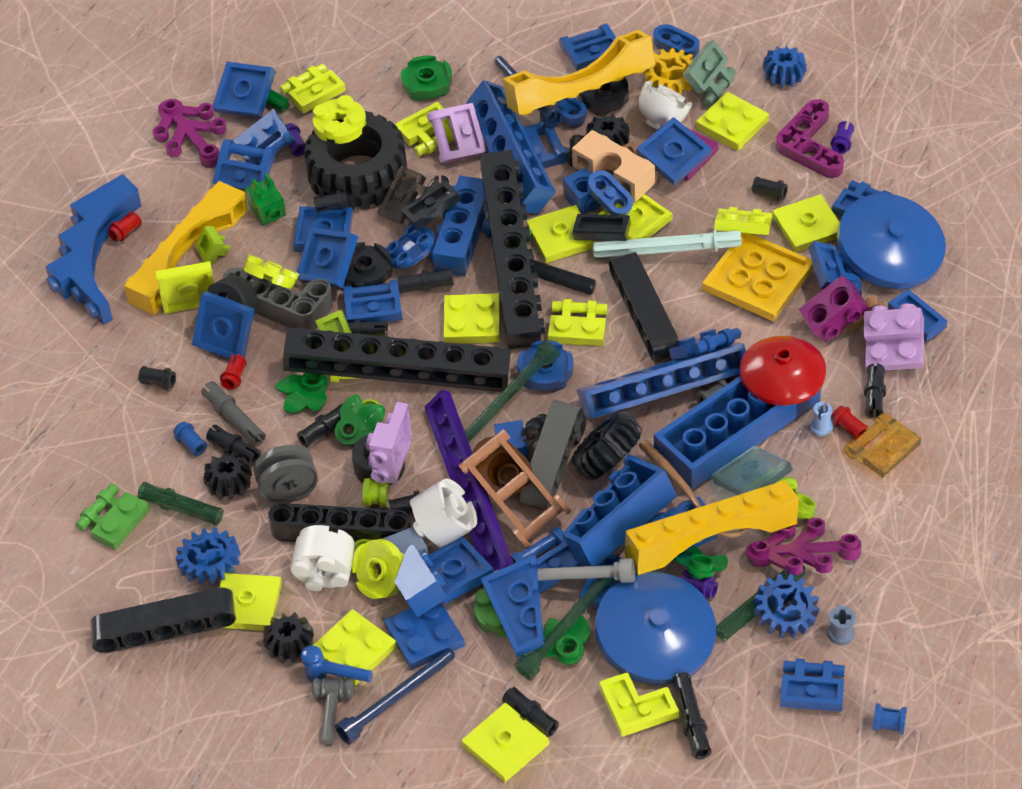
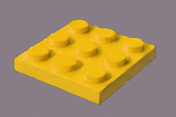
[702,233,814,322]

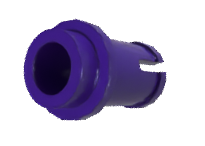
[831,121,854,154]
[286,123,306,156]
[680,570,718,600]

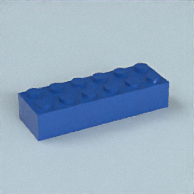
[654,376,821,490]

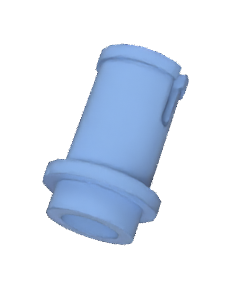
[810,401,833,437]

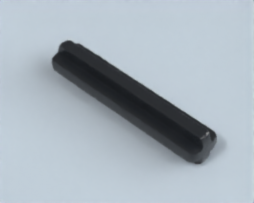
[530,260,596,295]

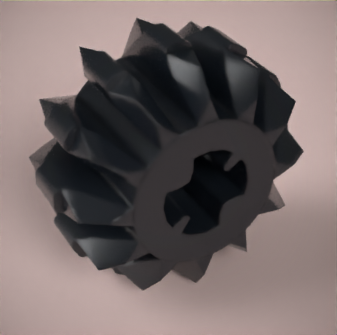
[586,113,630,146]
[203,452,252,501]
[263,612,314,664]

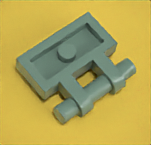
[682,40,736,107]

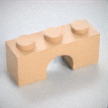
[572,130,655,202]

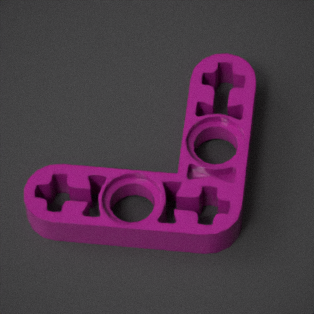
[776,99,844,178]

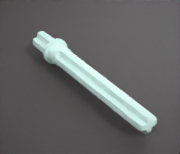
[593,230,742,258]

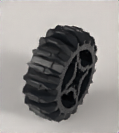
[571,411,642,480]

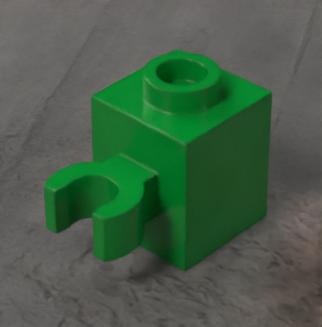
[245,174,286,226]

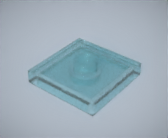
[711,445,793,495]

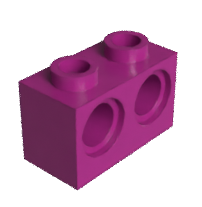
[799,275,870,343]

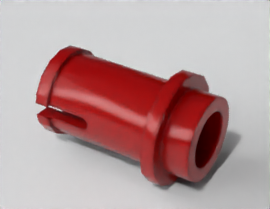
[107,211,142,242]
[220,354,247,390]
[831,406,868,441]

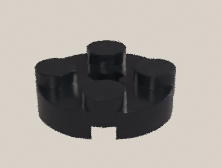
[578,77,629,116]
[344,242,392,288]

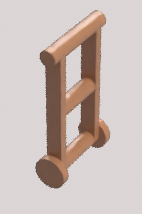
[458,429,572,549]

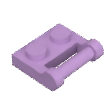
[427,103,487,165]

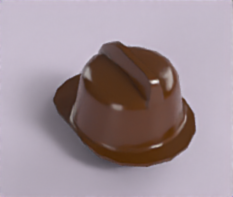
[472,436,532,495]

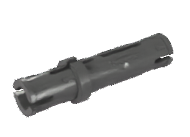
[201,381,266,447]

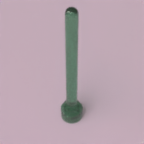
[465,340,560,442]
[514,577,614,680]

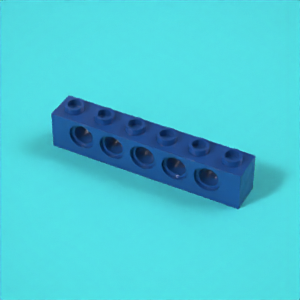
[466,80,556,215]
[576,342,746,419]

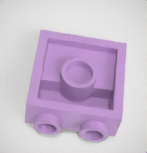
[864,304,924,371]
[366,402,412,484]

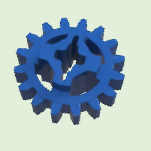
[175,528,241,585]
[753,574,820,638]

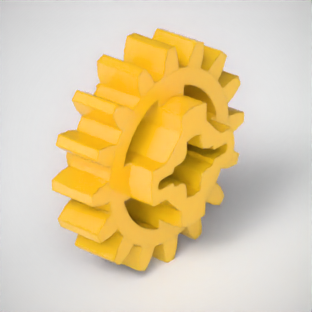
[643,48,693,95]

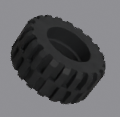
[304,111,407,210]

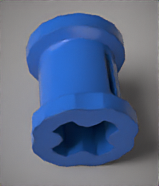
[873,703,907,735]

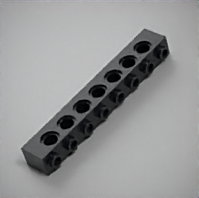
[480,150,545,349]
[283,327,511,392]

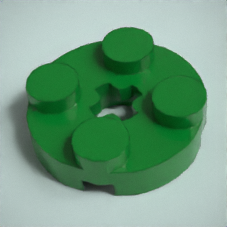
[401,55,452,101]

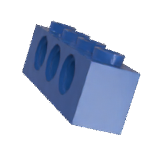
[429,175,487,276]

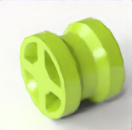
[362,478,389,508]

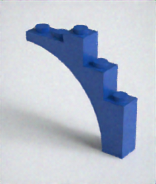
[45,174,141,325]

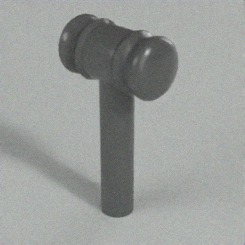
[311,678,354,746]

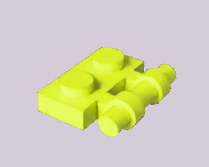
[279,63,346,114]
[395,102,454,157]
[714,207,772,235]
[548,299,608,347]

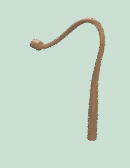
[639,439,778,538]

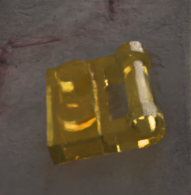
[843,412,921,478]

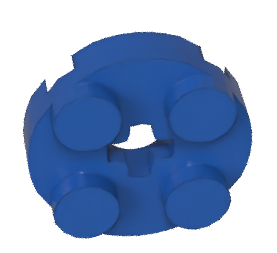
[517,340,574,391]

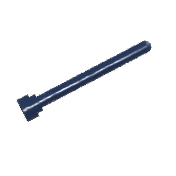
[494,56,563,128]
[335,649,455,745]

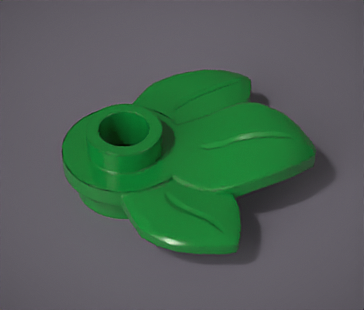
[275,373,328,414]
[335,394,386,446]
[673,546,728,580]
[536,616,591,665]

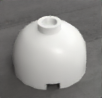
[639,81,692,129]

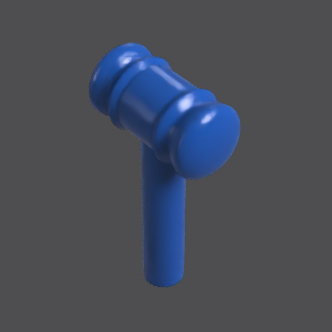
[301,645,373,683]

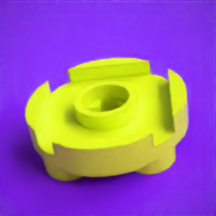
[313,95,366,144]
[243,254,299,289]
[351,539,405,599]

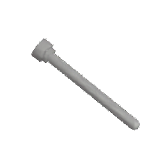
[495,558,635,583]

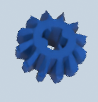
[763,45,807,88]

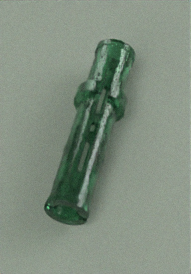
[138,481,224,526]

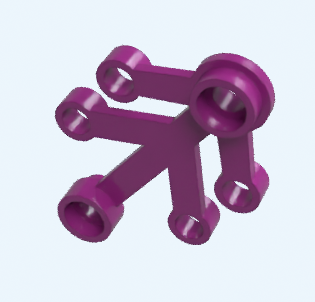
[153,99,227,168]
[746,518,862,576]

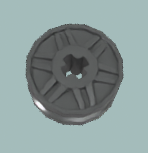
[253,445,318,504]

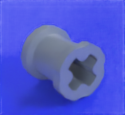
[827,605,856,645]

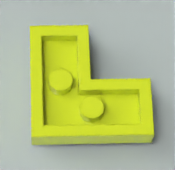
[599,672,679,737]

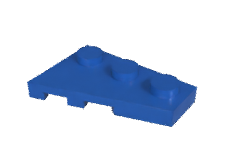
[481,555,545,658]

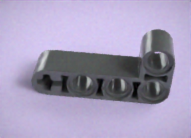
[223,268,333,330]
[520,400,586,510]

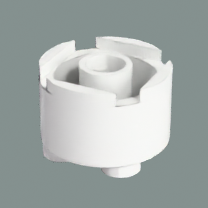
[410,478,477,549]
[291,525,355,592]

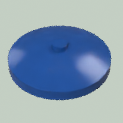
[837,194,946,289]
[595,572,716,685]

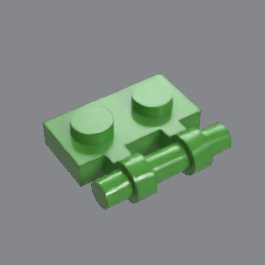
[75,483,150,550]

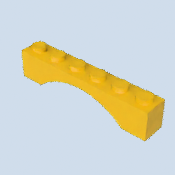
[502,30,655,115]
[124,181,248,315]
[625,480,799,575]

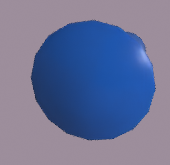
[386,224,435,269]

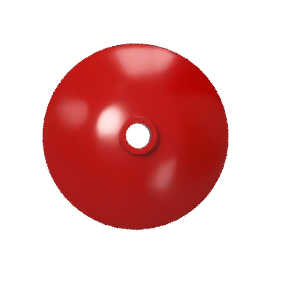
[740,336,826,406]

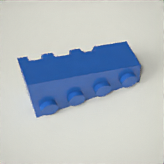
[562,454,677,566]

